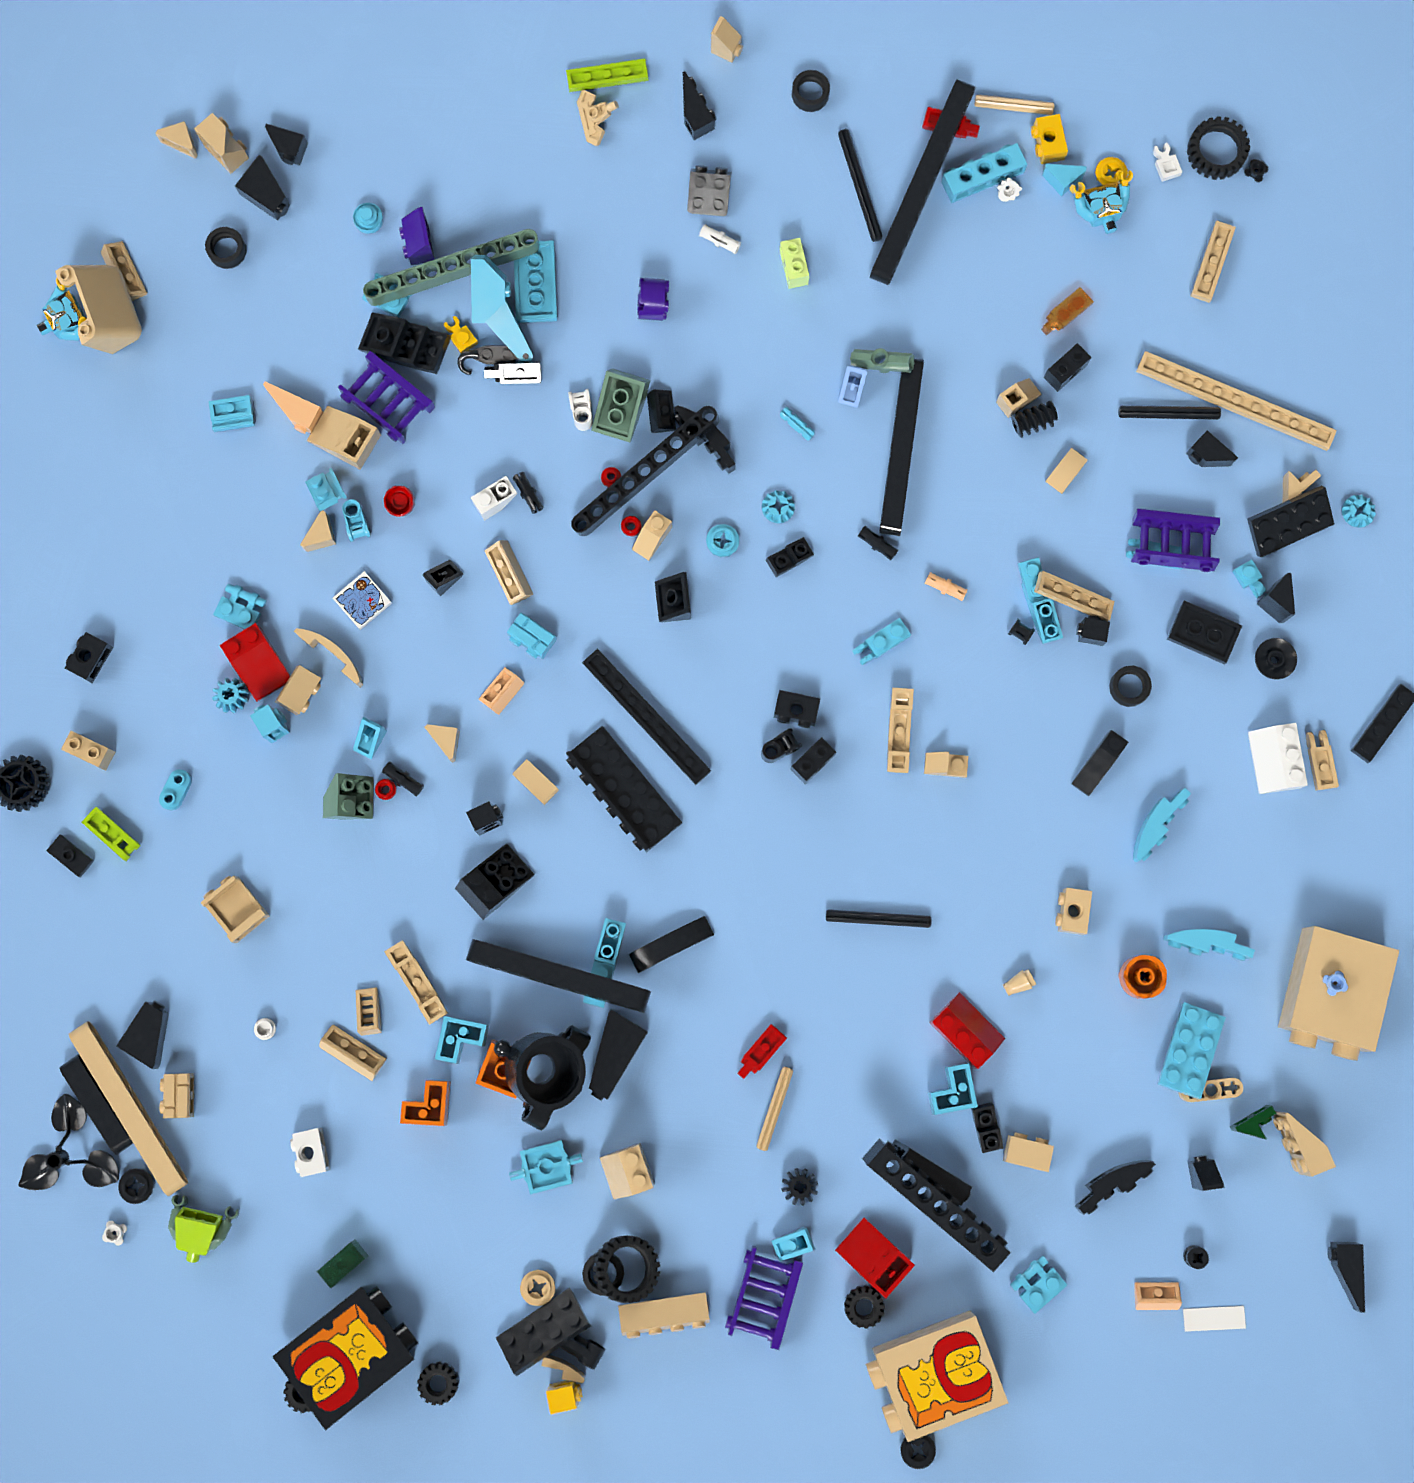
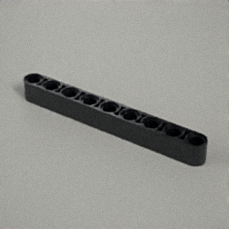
[879,359,924,536]
[571,406,719,536]
[466,939,651,1013]

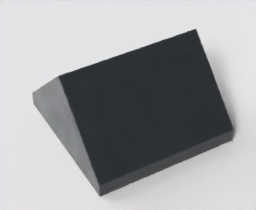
[655,572,691,622]
[1257,573,1295,623]

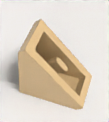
[155,121,198,159]
[300,510,336,552]
[425,724,460,763]

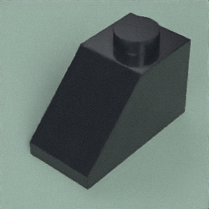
[265,123,308,165]
[1186,430,1238,467]
[1188,1155,1224,1191]

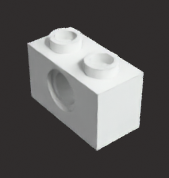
[290,1127,330,1177]

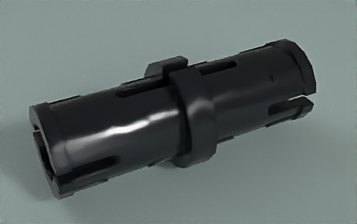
[512,472,544,514]
[857,526,899,561]
[382,761,424,797]

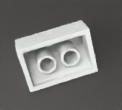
[1248,723,1308,794]

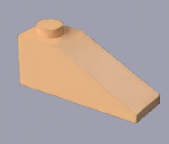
[263,381,323,434]

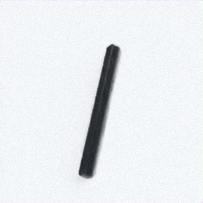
[838,129,882,242]

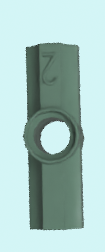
[850,348,915,373]

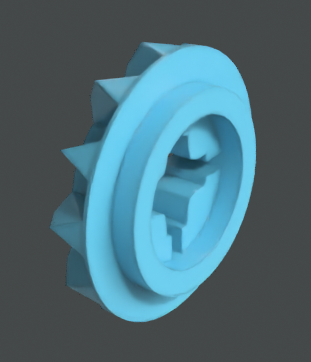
[762,490,795,523]
[1342,495,1376,528]
[706,524,739,557]

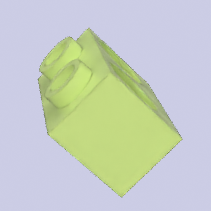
[779,238,809,289]

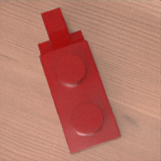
[922,107,980,139]
[737,1024,787,1079]

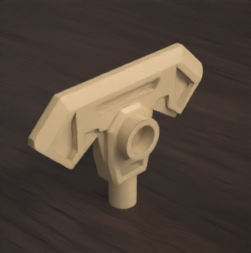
[577,90,619,146]

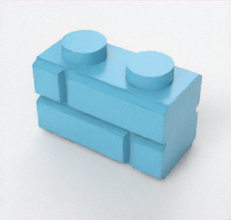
[507,612,557,659]

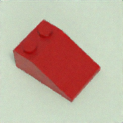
[220,623,290,702]

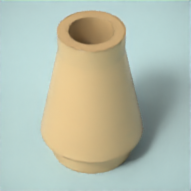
[1003,969,1036,996]

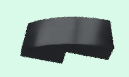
[766,537,814,577]
[971,1102,1003,1153]

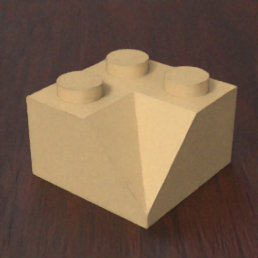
[194,113,249,174]

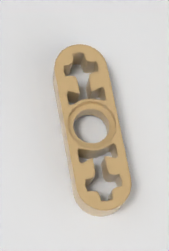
[1178,1078,1243,1102]

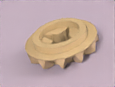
[520,1269,555,1306]

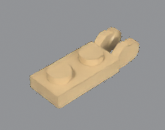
[1306,730,1339,791]

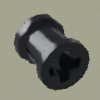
[1008,619,1035,645]

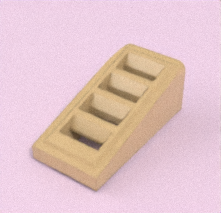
[356,987,382,1036]

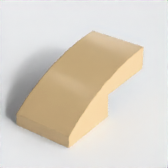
[1045,448,1088,494]
[512,759,559,805]
[542,1355,586,1383]

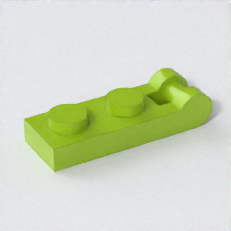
[81,807,141,862]

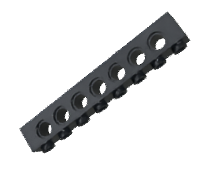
[862,1138,1011,1272]

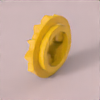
[1095,157,1128,185]

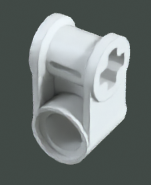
[568,389,593,431]

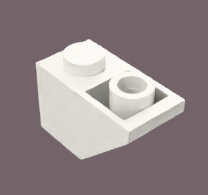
[471,476,517,521]

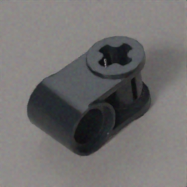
[761,728,802,763]

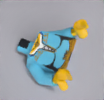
[1070,170,1133,234]
[37,277,88,341]

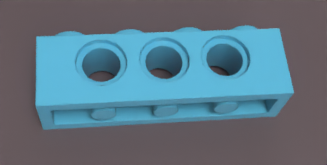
[941,143,1027,203]

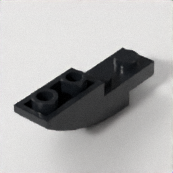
[674,405,736,474]
[1075,1160,1156,1215]

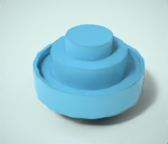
[353,203,384,234]

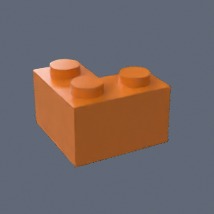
[400,1080,451,1126]

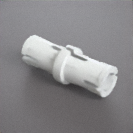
[699,224,741,254]

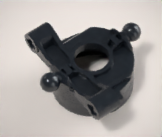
[494,1025,591,1131]

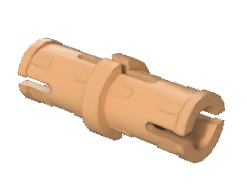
[925,572,968,601]

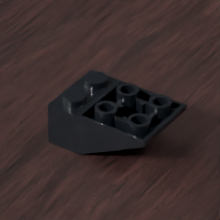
[455,843,535,920]

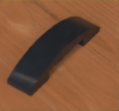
[629,916,714,973]

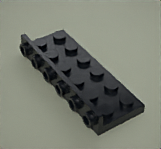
[566,726,682,853]

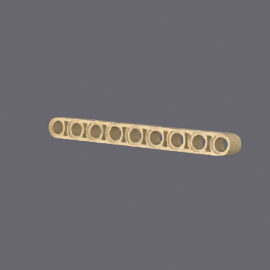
[69,1021,188,1196]

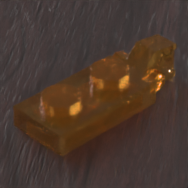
[1041,287,1094,336]

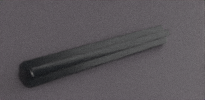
[1118,406,1221,420]
[825,910,932,928]

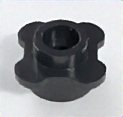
[1244,159,1269,182]

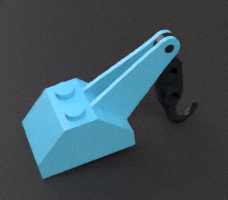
[457,255,533,375]

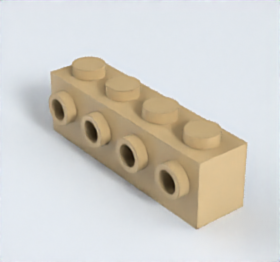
[618,1293,710,1339]

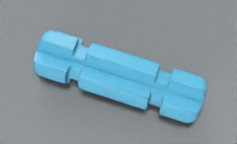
[780,407,815,441]

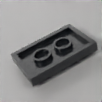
[1167,600,1242,665]

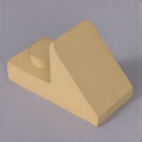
[1283,470,1321,502]
[924,752,968,778]

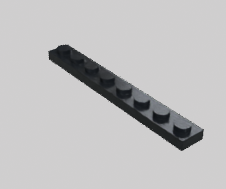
[582,648,711,786]

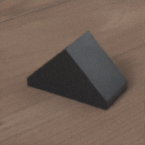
[422,560,464,597]

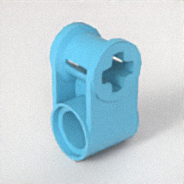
[342,499,371,542]

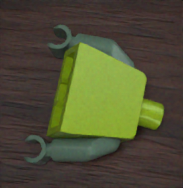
[168,1195,239,1263]

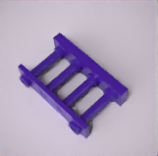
[338,351,435,444]
[1131,508,1220,572]
[725,1246,803,1350]

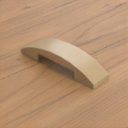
[294,628,363,688]
[887,688,914,773]
[384,940,448,1025]

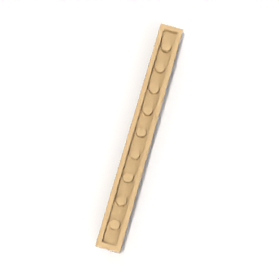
[1136,351,1337,451]

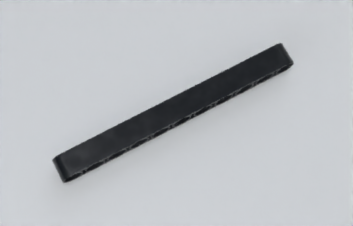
[870,79,976,286]

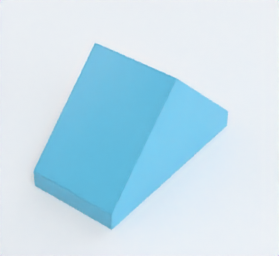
[1042,163,1086,196]
[353,717,387,759]

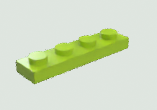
[566,58,648,92]

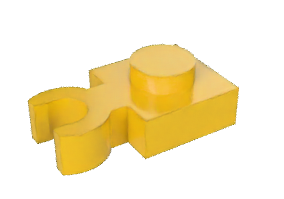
[444,316,478,353]

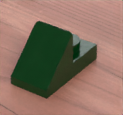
[1230,1105,1276,1140]

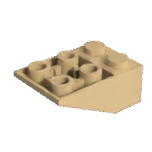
[307,406,381,470]
[1273,1111,1336,1177]

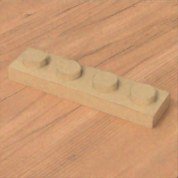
[1190,221,1236,303]
[1034,571,1115,621]

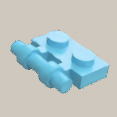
[213,583,267,630]
[1010,1256,1067,1314]

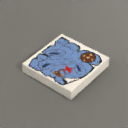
[333,571,392,630]

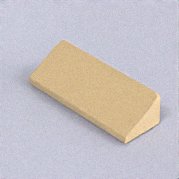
[101,241,147,301]
[484,540,533,605]
[319,1025,386,1081]

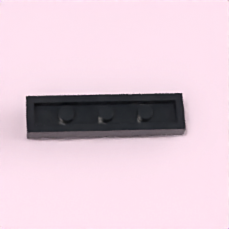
[1350,684,1414,763]

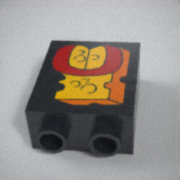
[272,1286,419,1431]

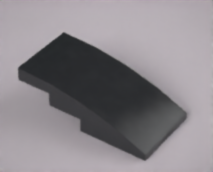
[358,312,451,374]

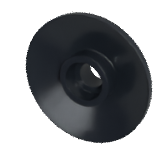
[1255,638,1297,680]

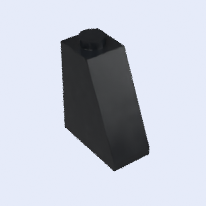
[235,155,290,221]
[116,1000,169,1069]

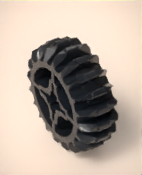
[0,755,50,812]

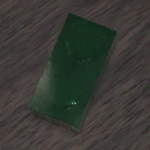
[317,1240,369,1289]

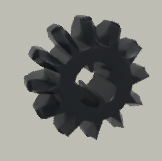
[781,1168,818,1206]

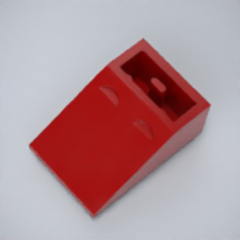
[835,1217,915,1298]

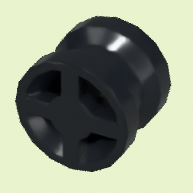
[1183,1245,1209,1269]

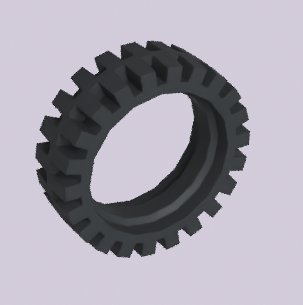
[1187,116,1250,180]
[593,1235,660,1303]

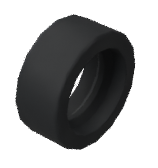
[792,70,830,112]
[205,227,246,269]
[1109,665,1152,707]
[582,1253,624,1296]

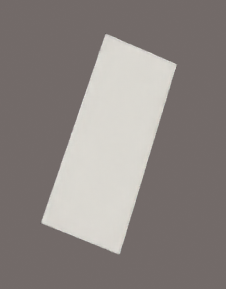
[1183,1306,1246,1332]

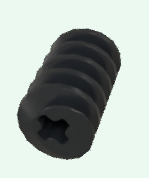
[1011,401,1058,438]

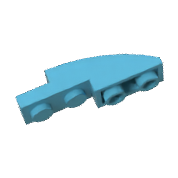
[1017,557,1063,644]
[1133,788,1191,862]
[583,918,626,1008]
[1163,929,1255,961]

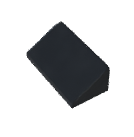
[647,389,676,433]

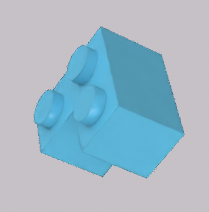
[435,1016,489,1064]
[928,1063,978,1115]

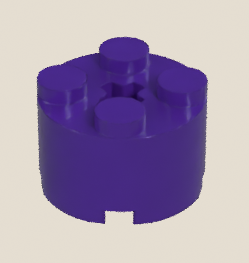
[637,278,669,321]

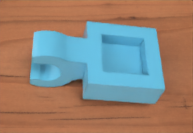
[1232,560,1267,598]

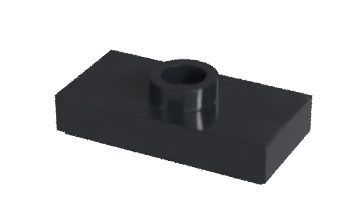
[46,834,94,878]

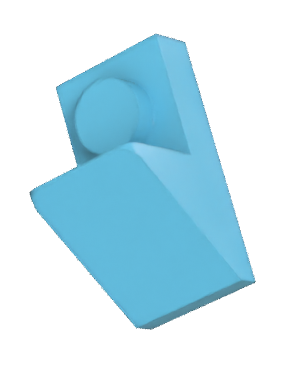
[771,1227,815,1261]

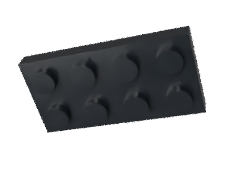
[1247,485,1335,558]
[496,1288,591,1377]

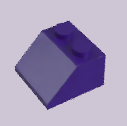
[399,207,435,265]

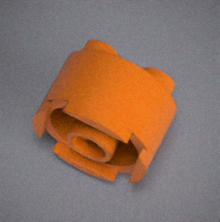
[1118,955,1167,999]

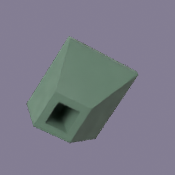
[323,773,373,820]

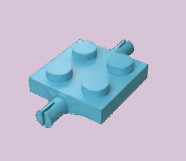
[509,1140,583,1194]

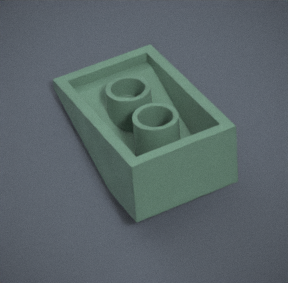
[591,369,651,442]

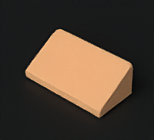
[479,667,524,715]
[1134,1282,1182,1310]

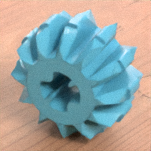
[212,678,249,713]

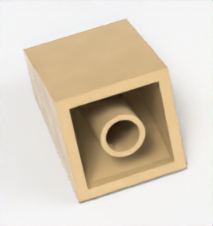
[600,1143,655,1199]

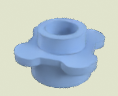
[1322,971,1348,996]

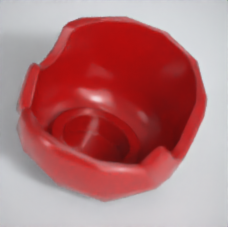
[383,485,415,517]

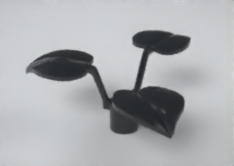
[18,1094,119,1190]

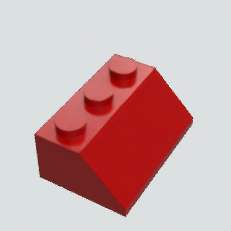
[929,992,1005,1069]

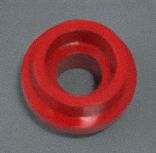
[601,467,621,487]
[621,516,642,537]
[375,779,396,800]

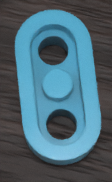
[159,769,192,811]

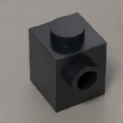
[1076,616,1110,646]

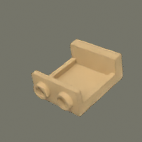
[201,876,270,943]

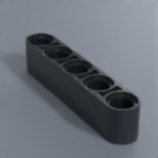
[59,1054,134,1155]

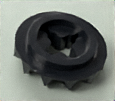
[118,1169,154,1204]
[900,1435,936,1469]

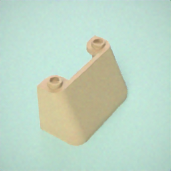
[55,265,142,354]

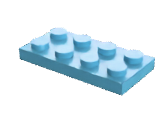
[513,241,557,323]
[1158,1002,1226,1099]

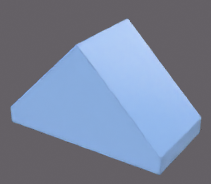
[838,364,868,408]

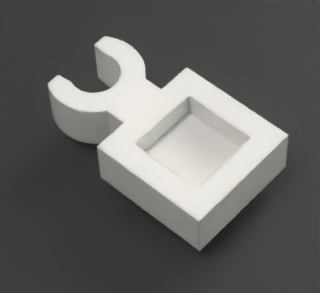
[1153,143,1182,182]

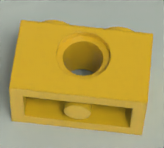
[1031,114,1068,164]
[546,1380,583,1415]

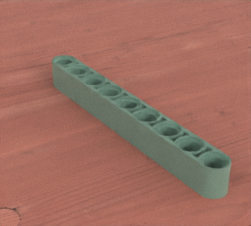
[363,229,539,306]

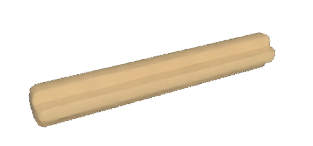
[974,94,1054,115]
[756,1067,793,1151]

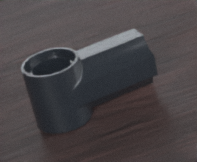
[560,1335,606,1370]

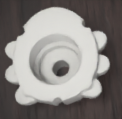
[997,178,1022,202]

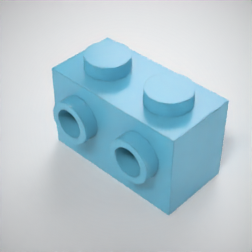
[250,705,290,743]

